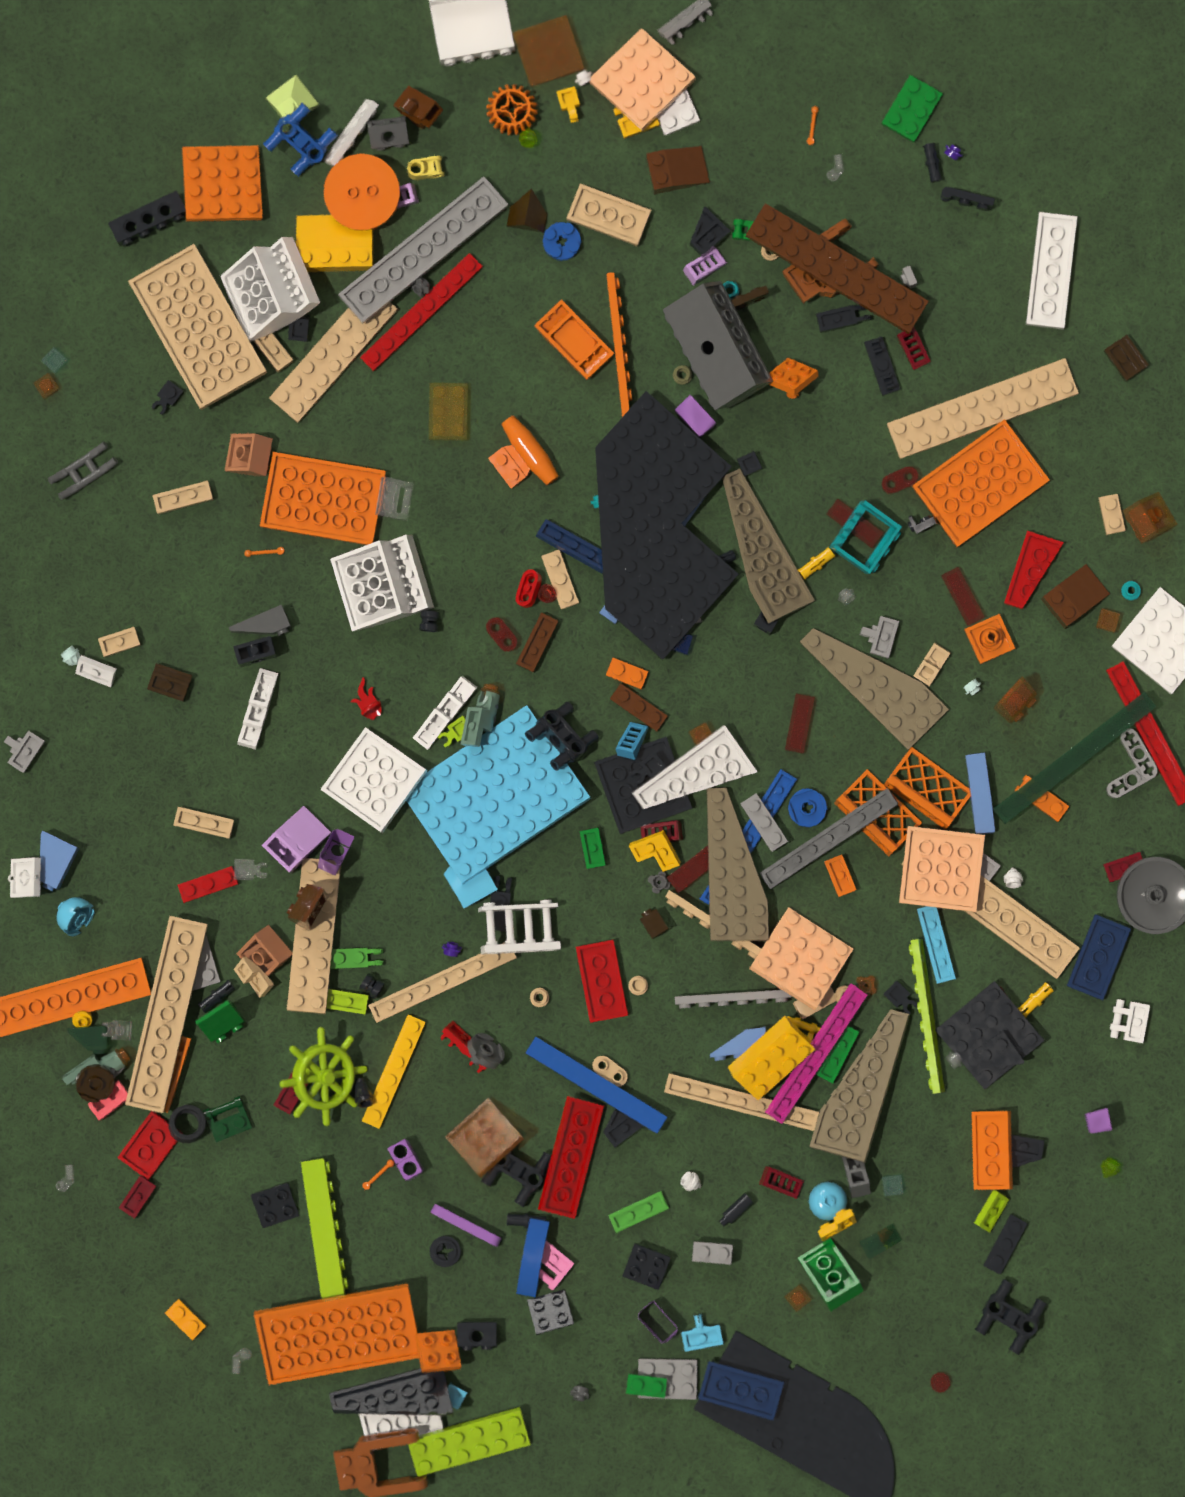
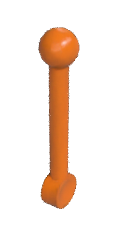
[807,106,819,145]
[244,547,284,557]
[363,1160,394,1190]

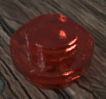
[538,584,557,603]
[930,1373,950,1392]

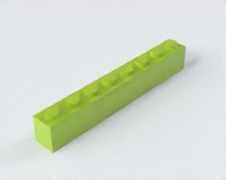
[301,1158,348,1299]

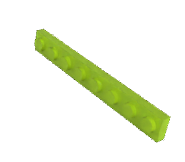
[909,939,945,1094]

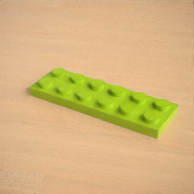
[408,1407,530,1476]

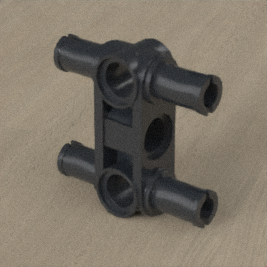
[525,702,599,771]
[481,1132,551,1207]
[974,1279,1048,1355]

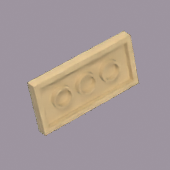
[567,184,651,246]

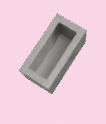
[692,1241,733,1265]

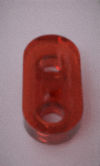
[881,466,918,494]
[486,617,517,652]

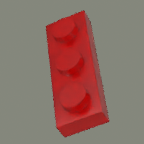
[177,866,239,903]

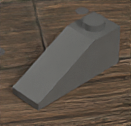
[229,605,292,636]
[841,1156,871,1198]

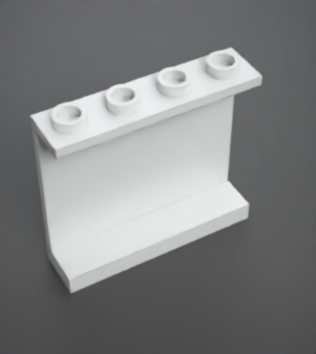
[429,0,515,66]

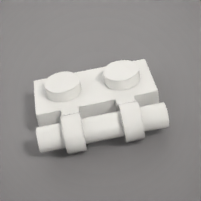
[1110,999,1150,1044]

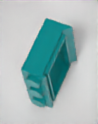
[829,500,902,574]

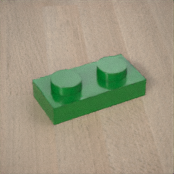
[579,828,606,869]
[626,1374,667,1398]

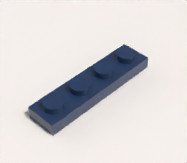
[536,519,603,573]

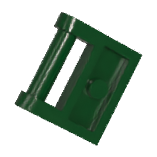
[203,1096,252,1143]

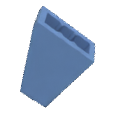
[40,831,79,891]

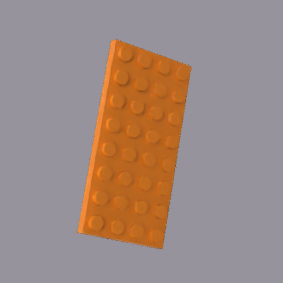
[254,1284,419,1385]

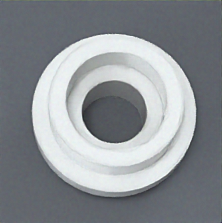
[575,70,592,86]

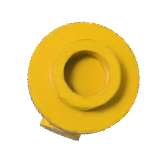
[72,1011,92,1029]

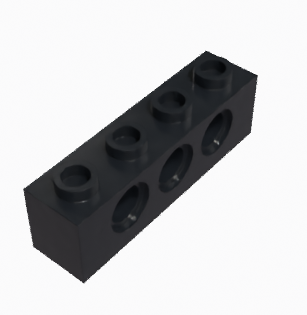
[108,190,186,247]

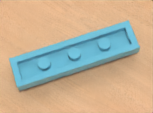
[917,907,956,984]

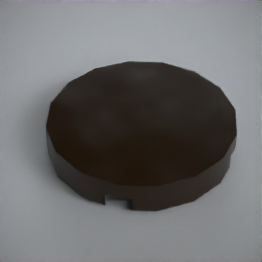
[75,1064,115,1103]

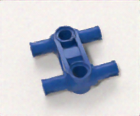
[263,102,338,177]

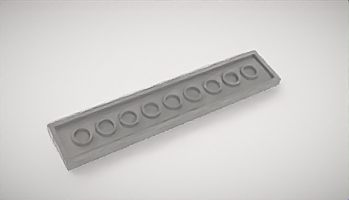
[338,177,508,324]

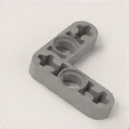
[1106,729,1158,799]

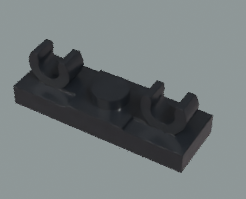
[864,336,900,396]

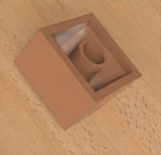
[225,434,272,476]
[236,925,293,977]

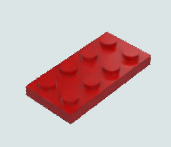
[576,940,628,1023]

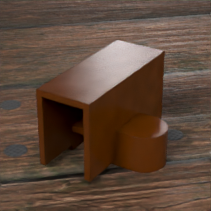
[393,85,443,130]

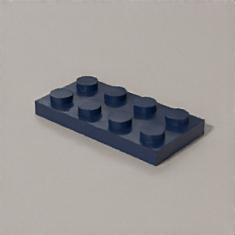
[1066,914,1131,1000]
[698,1361,784,1420]

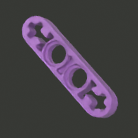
[431,1204,502,1247]

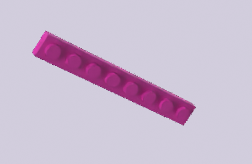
[765,983,867,1124]

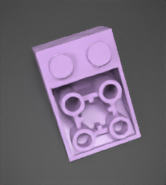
[262,806,331,873]

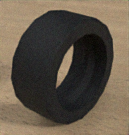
[168,1105,206,1143]

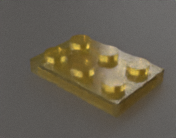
[429,383,468,441]

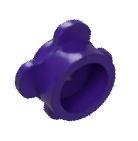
[944,144,963,161]
[442,942,462,957]

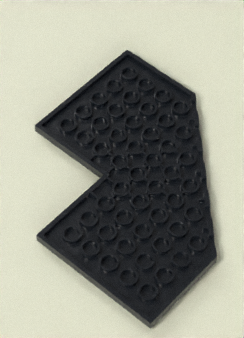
[595,391,738,660]

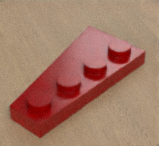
[1004,531,1064,610]

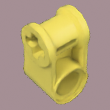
[408,156,444,180]

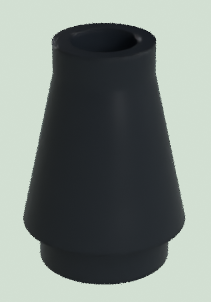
[354,1078,374,1108]

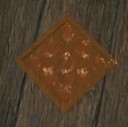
[513,15,584,87]
[445,1098,524,1178]

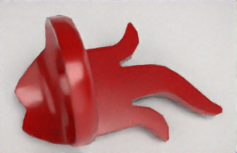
[350,677,382,720]

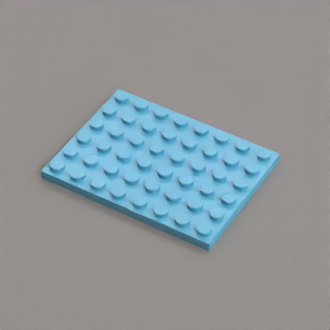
[406,705,591,884]

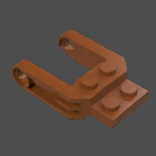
[782,219,879,304]
[333,1428,428,1497]

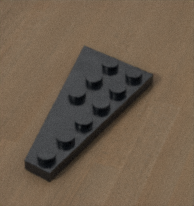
[329,1369,454,1416]

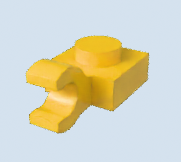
[556,86,580,123]

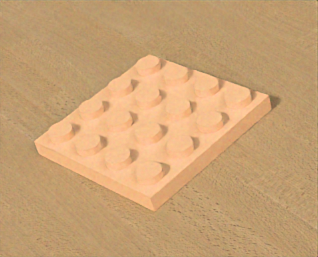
[589,28,696,131]
[899,826,985,912]
[749,907,853,1011]

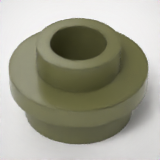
[673,365,692,385]

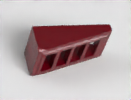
[897,326,931,371]
[641,821,683,842]
[759,1166,804,1199]

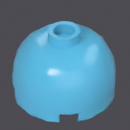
[56,897,94,937]
[809,1182,847,1221]

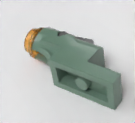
[461,684,500,747]
[62,1047,131,1085]

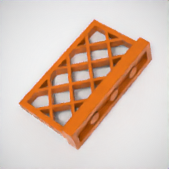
[884,747,970,830]
[834,769,922,857]

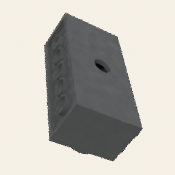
[663,281,773,410]

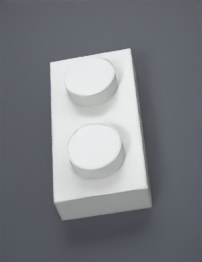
[75,655,117,687]

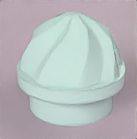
[61,646,80,666]

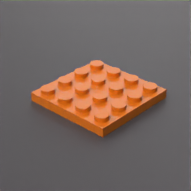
[182,146,262,221]

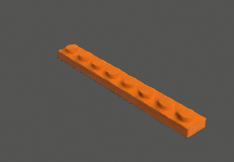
[607,272,632,417]

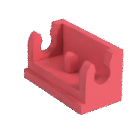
[88,1080,128,1121]

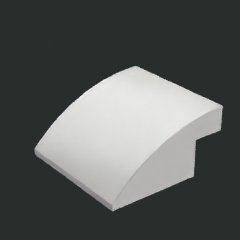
[220,237,320,342]
[331,535,434,631]

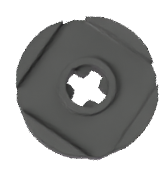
[467,1033,505,1069]

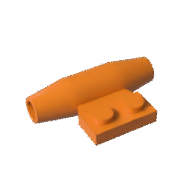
[488,415,559,489]

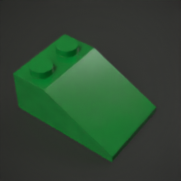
[195,1000,245,1043]
[798,1238,864,1312]

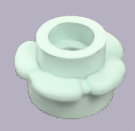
[963,679,981,696]

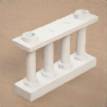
[478,900,561,955]

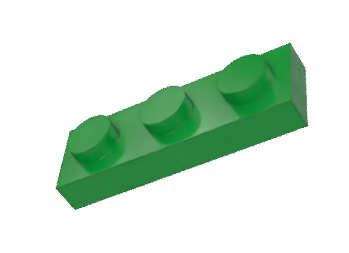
[816,1026,859,1084]

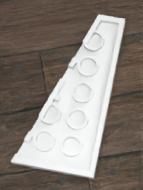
[632,725,757,809]

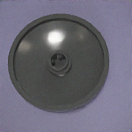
[1116,857,1185,934]

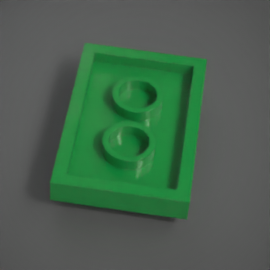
[881,75,943,143]

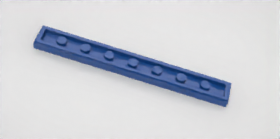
[700,769,797,905]
[526,1037,667,1134]

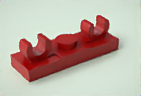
[441,1021,487,1073]

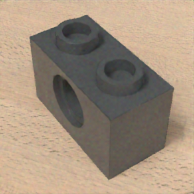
[368,116,409,150]

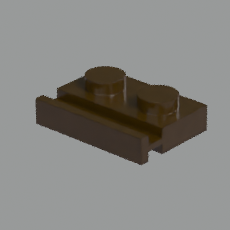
[731,285,769,311]
[1104,334,1149,382]
[147,663,193,702]

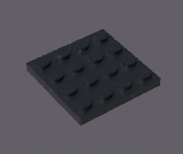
[594,737,692,835]
[935,981,1044,1090]

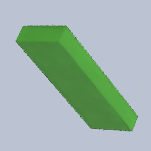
[608,1191,669,1233]

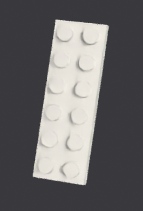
[1026,212,1077,329]

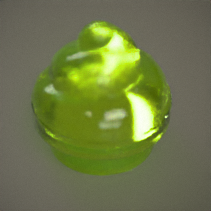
[519,128,538,148]
[1101,1157,1120,1178]

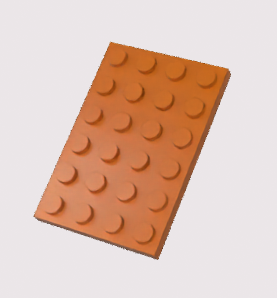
[912,419,1050,548]
[260,452,386,545]

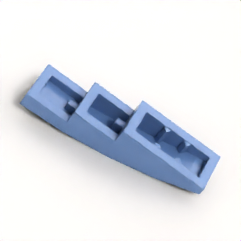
[965,753,995,834]

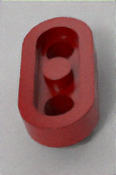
[515,569,542,608]

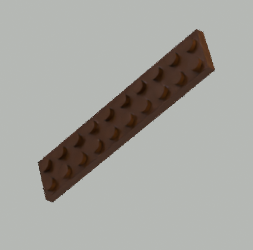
[745,203,929,334]

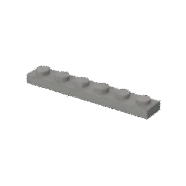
[675,990,791,1008]

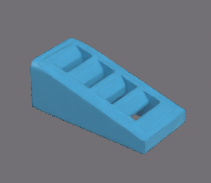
[616,722,648,760]

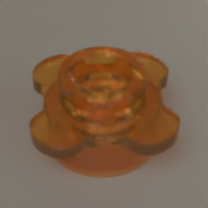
[856,975,876,995]

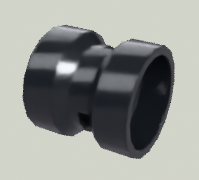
[419,611,440,632]
[359,973,385,999]

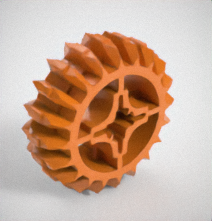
[486,84,537,135]

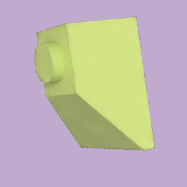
[266,75,319,127]

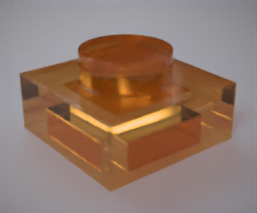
[33,373,60,400]
[1096,609,1120,633]
[688,722,712,746]
[784,1285,811,1312]

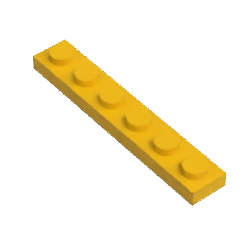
[362,1015,426,1129]

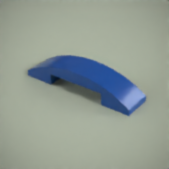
[517,1218,550,1297]

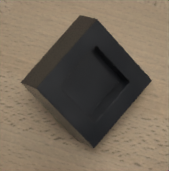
[737,451,762,477]

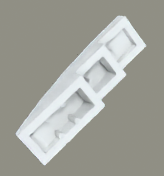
[237,668,278,750]
[413,676,477,750]

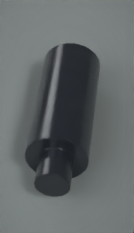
[719,1193,754,1226]

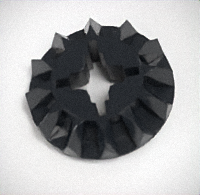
[430,1236,461,1267]

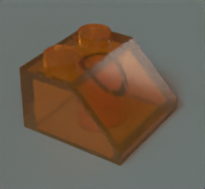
[1123,492,1178,544]
[993,676,1037,723]

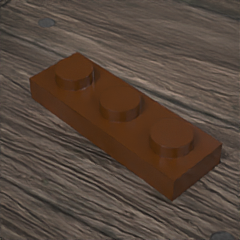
[516,612,559,672]
[610,683,668,732]

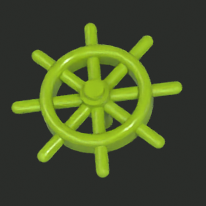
[280,1027,368,1126]

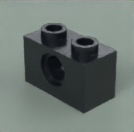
[233,636,277,667]
[457,1322,497,1350]

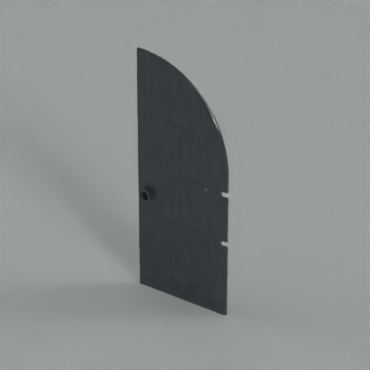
[693,1331,895,1497]

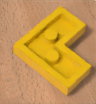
[629,830,681,872]
[818,1209,857,1241]

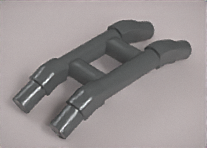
[48,441,118,500]

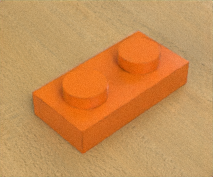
[606,658,648,690]
[824,854,856,898]

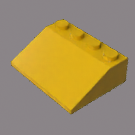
[296,215,373,272]

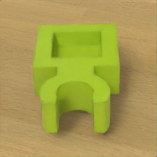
[438,716,465,748]

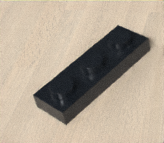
[983,1214,1028,1275]

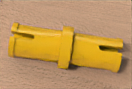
[798,547,835,580]
[1018,982,1054,1017]

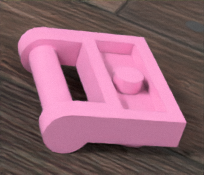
[539,1241,574,1291]

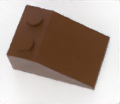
[646,146,710,195]
[1041,564,1110,629]
[287,884,328,931]

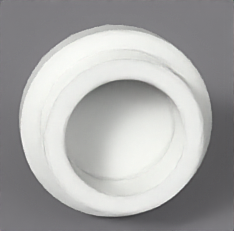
[1004,868,1023,888]
[681,1172,701,1191]

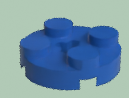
[543,222,581,261]
[788,789,827,827]

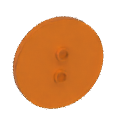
[324,154,400,231]

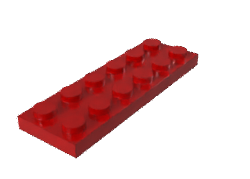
[538,1096,604,1219]

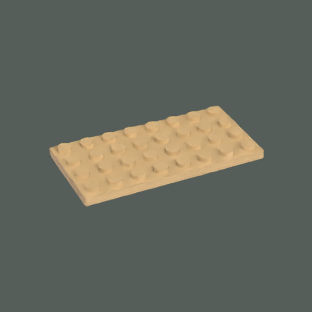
[128,244,267,410]

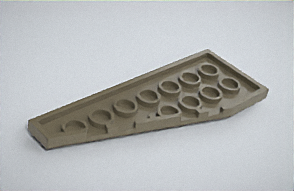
[722,469,815,623]
[800,628,949,750]
[707,788,769,941]
[810,1009,910,1163]

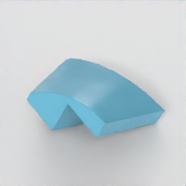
[444,866,498,908]

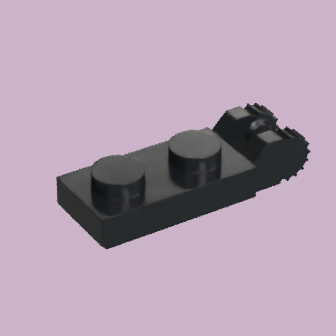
[816,305,872,333]
[486,876,512,932]

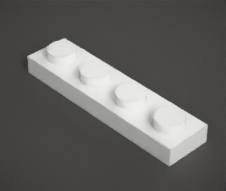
[323,99,378,166]

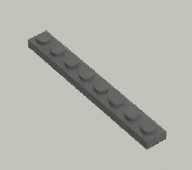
[760,788,899,889]

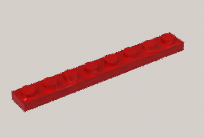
[360,253,483,372]
[1106,661,1185,806]

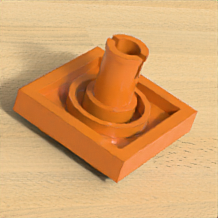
[768,358,818,399]
[964,614,1015,665]
[415,1330,461,1373]

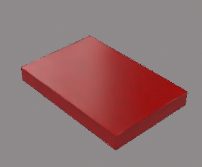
[117,1111,183,1180]

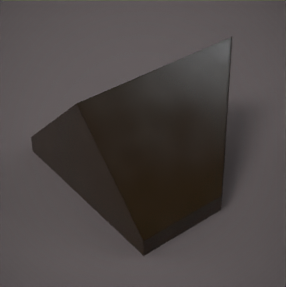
[507,188,547,233]

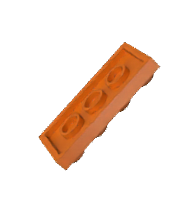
[972,1111,1013,1190]

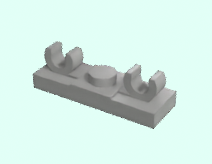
[657,0,712,44]

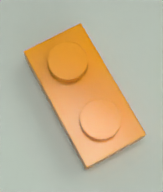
[165,1299,206,1340]

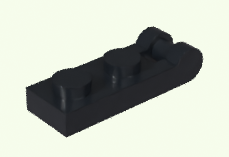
[940,187,995,211]

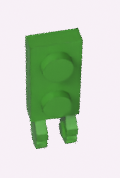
[330,948,383,969]

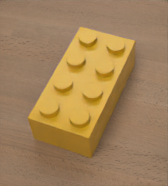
[728,1016,815,1100]

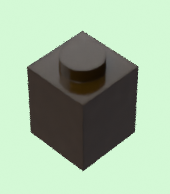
[640,908,668,939]

